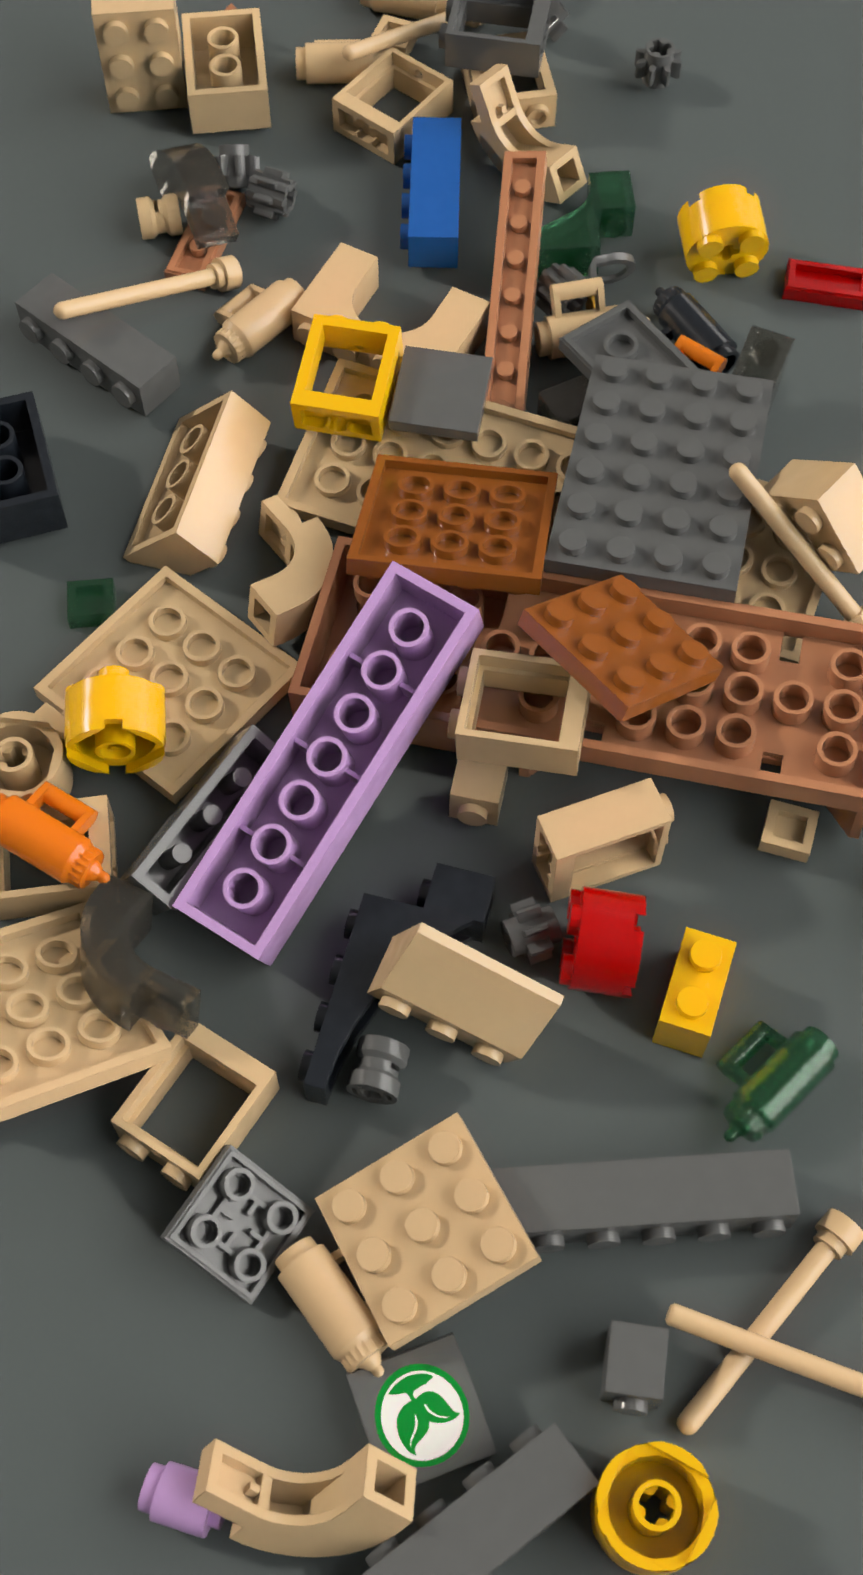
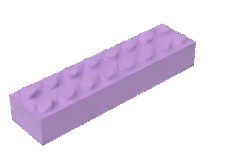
[172,561,484,966]

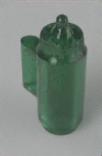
[716,1021,839,1142]

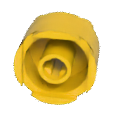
[677,184,769,283]
[64,665,166,774]
[591,1441,719,1575]

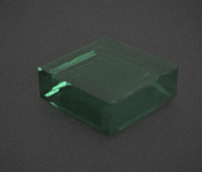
[67,578,116,629]

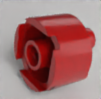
[559,886,646,999]

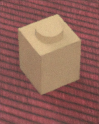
[449,759,509,826]

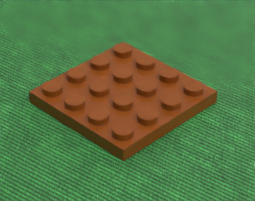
[346,454,558,595]

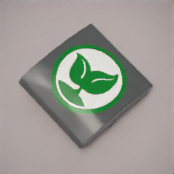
[345,1332,497,1485]

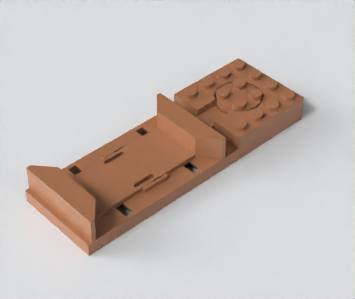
[288,536,863,839]

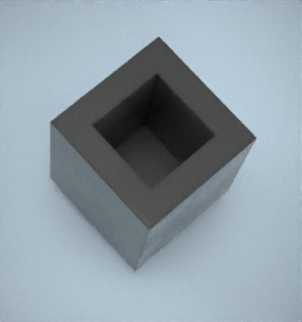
[600,1320,669,1416]

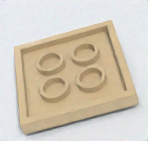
[315,1112,542,1351]

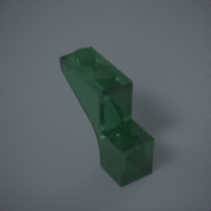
[537,170,636,280]

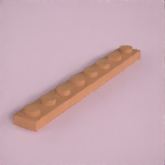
[485,151,547,412]

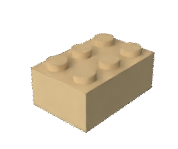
[91,0,189,113]
[181,8,271,134]

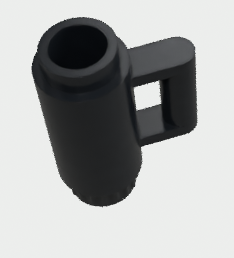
[653,286,740,374]

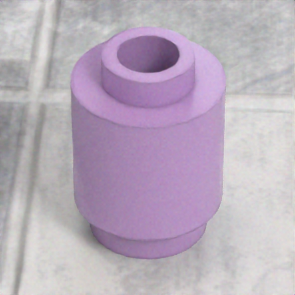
[138,1461,225,1539]

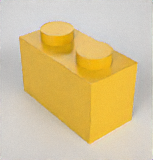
[652,927,737,1058]

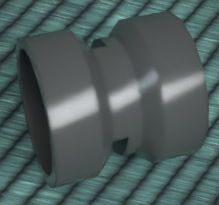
[346,1034,410,1105]

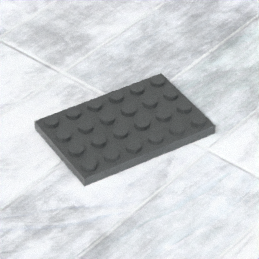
[544,354,774,603]

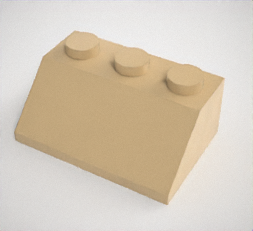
[367,922,564,1066]

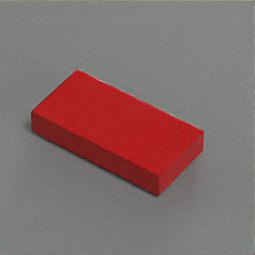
[782,258,863,311]

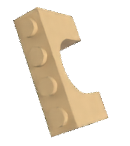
[291,242,490,375]

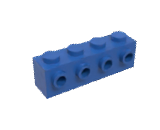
[400,117,461,268]

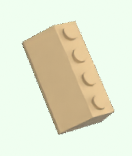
[123,390,271,575]

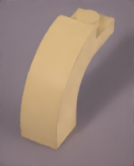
[469,64,587,204]
[248,495,333,648]
[192,1438,417,1557]

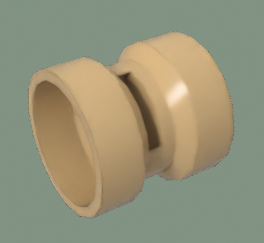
[136,193,183,240]

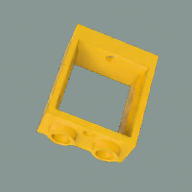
[290,314,403,442]

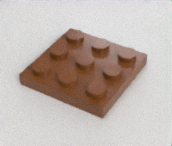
[517,574,724,722]

